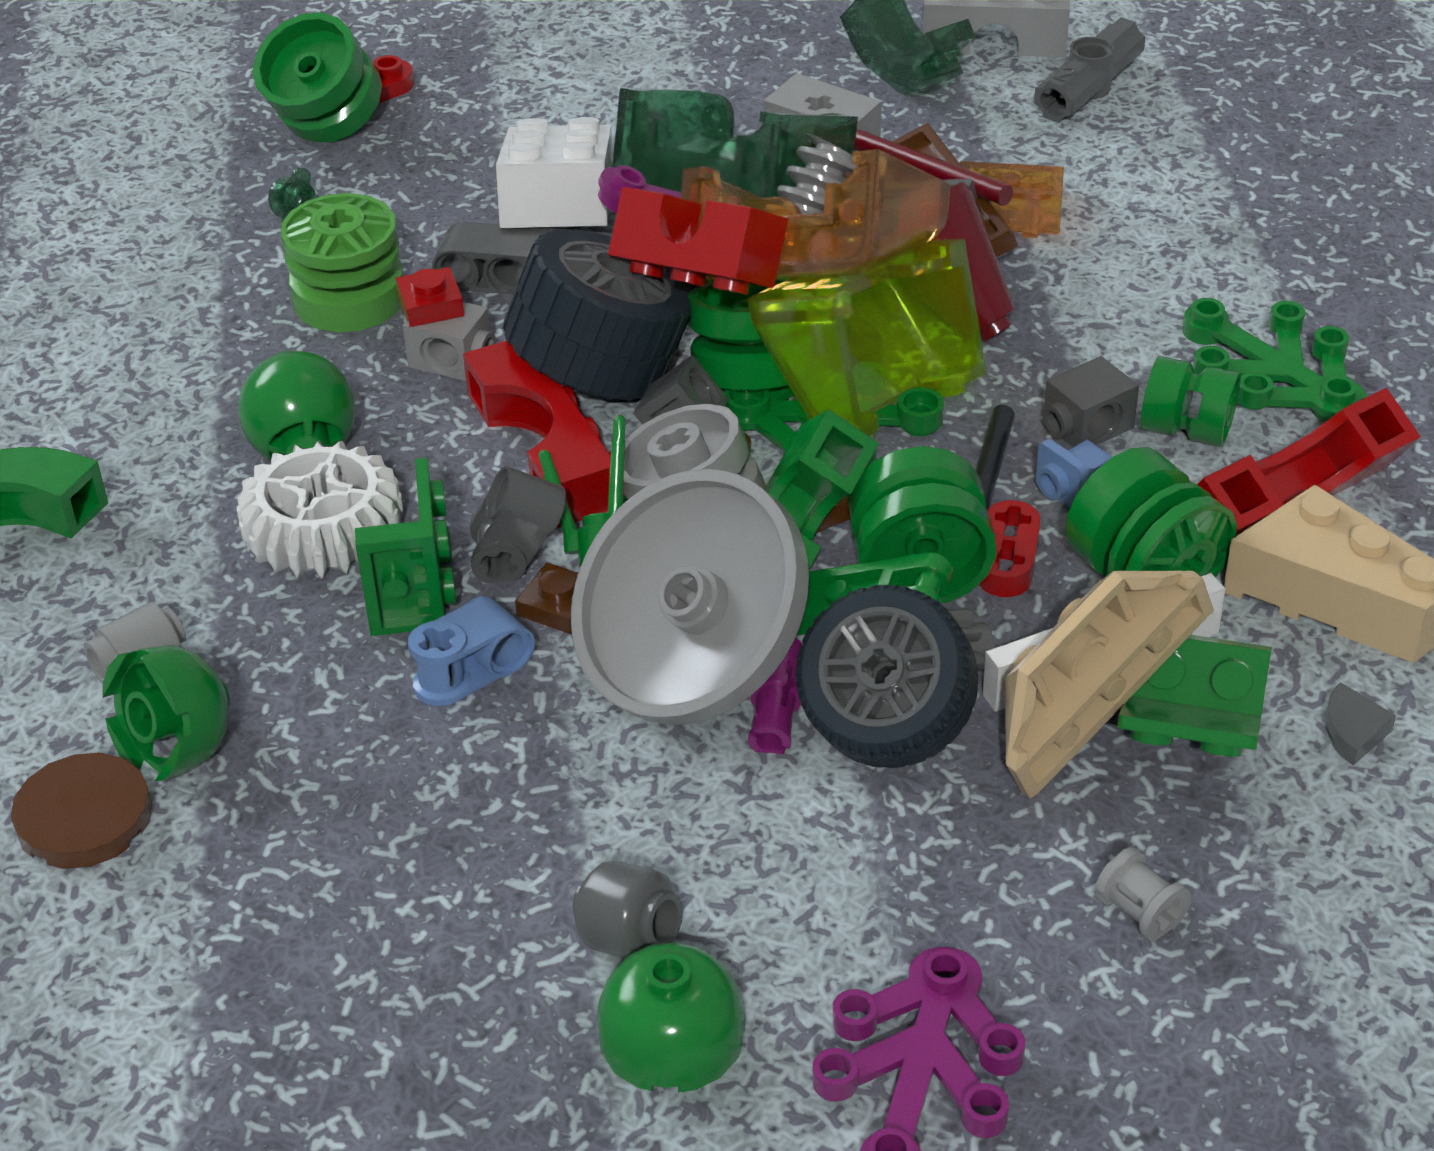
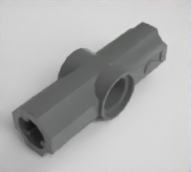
[1034,17,1145,123]

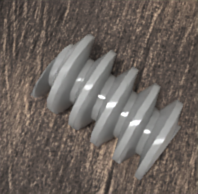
[766,133,864,250]

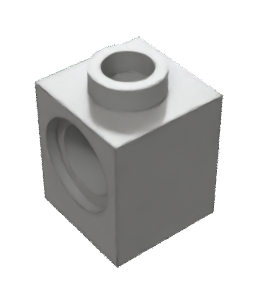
[402,302,496,381]

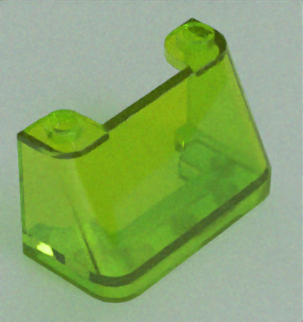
[747,239,987,436]

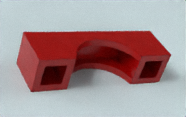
[463,340,611,529]
[1197,387,1421,536]

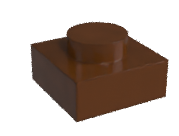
[515,562,578,634]

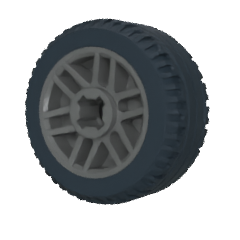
[796,585,979,768]

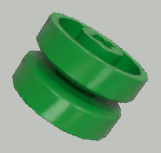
[252,12,382,143]
[687,276,816,390]
[847,446,997,603]

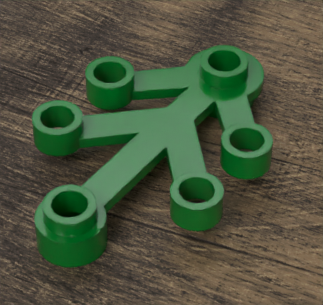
[1182,298,1367,422]
[724,363,944,463]

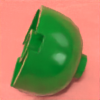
[102,645,230,781]
[597,942,746,1092]

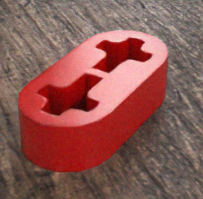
[979,500,1040,597]

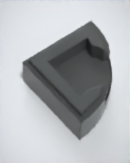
[1326,682,1396,766]

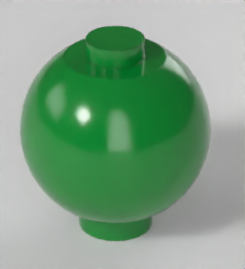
[238,351,356,461]

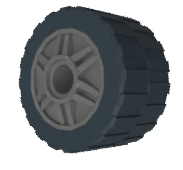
[503,229,691,400]

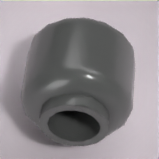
[572,860,683,959]

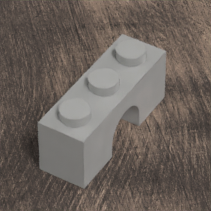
[922,0,1070,58]

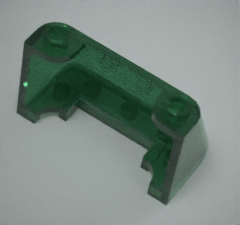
[612,88,858,212]

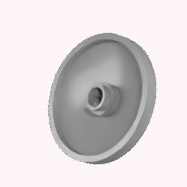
[571,469,809,725]

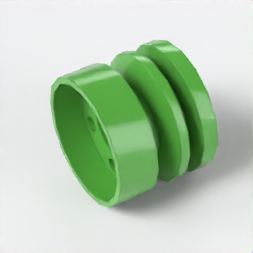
[281,193,403,333]

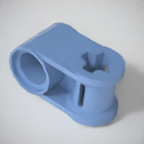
[408,596,535,706]

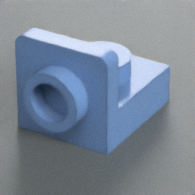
[1035,438,1112,509]

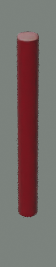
[846,128,1013,206]

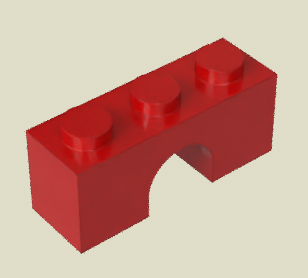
[608,187,789,295]

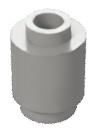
[84,602,186,684]

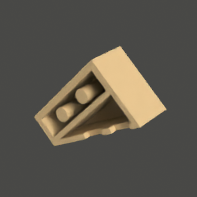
[1224,485,1434,663]

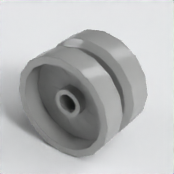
[623,403,766,499]

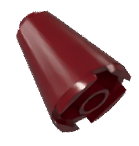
[873,181,1016,342]

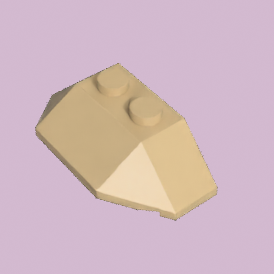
[1005,571,1214,798]

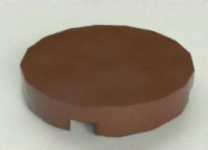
[11,753,152,869]

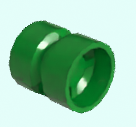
[1140,356,1241,448]

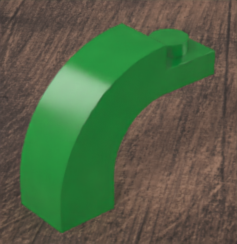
[0,447,108,539]

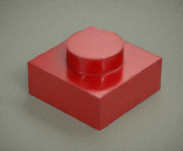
[395,267,464,328]

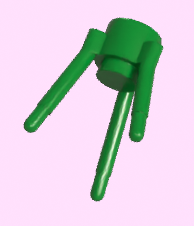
[538,415,628,568]

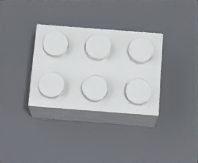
[496,117,613,228]

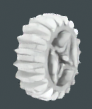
[237,440,403,579]

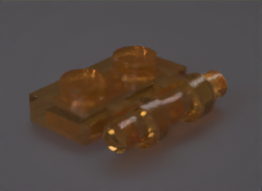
[960,161,1064,238]

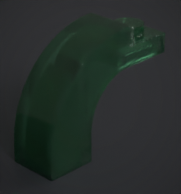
[840,0,976,94]

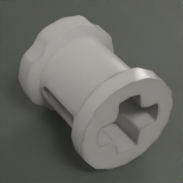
[1095,847,1192,942]

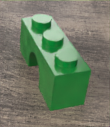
[764,409,879,569]

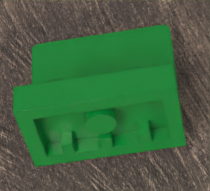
[355,458,456,636]
[1117,635,1272,757]

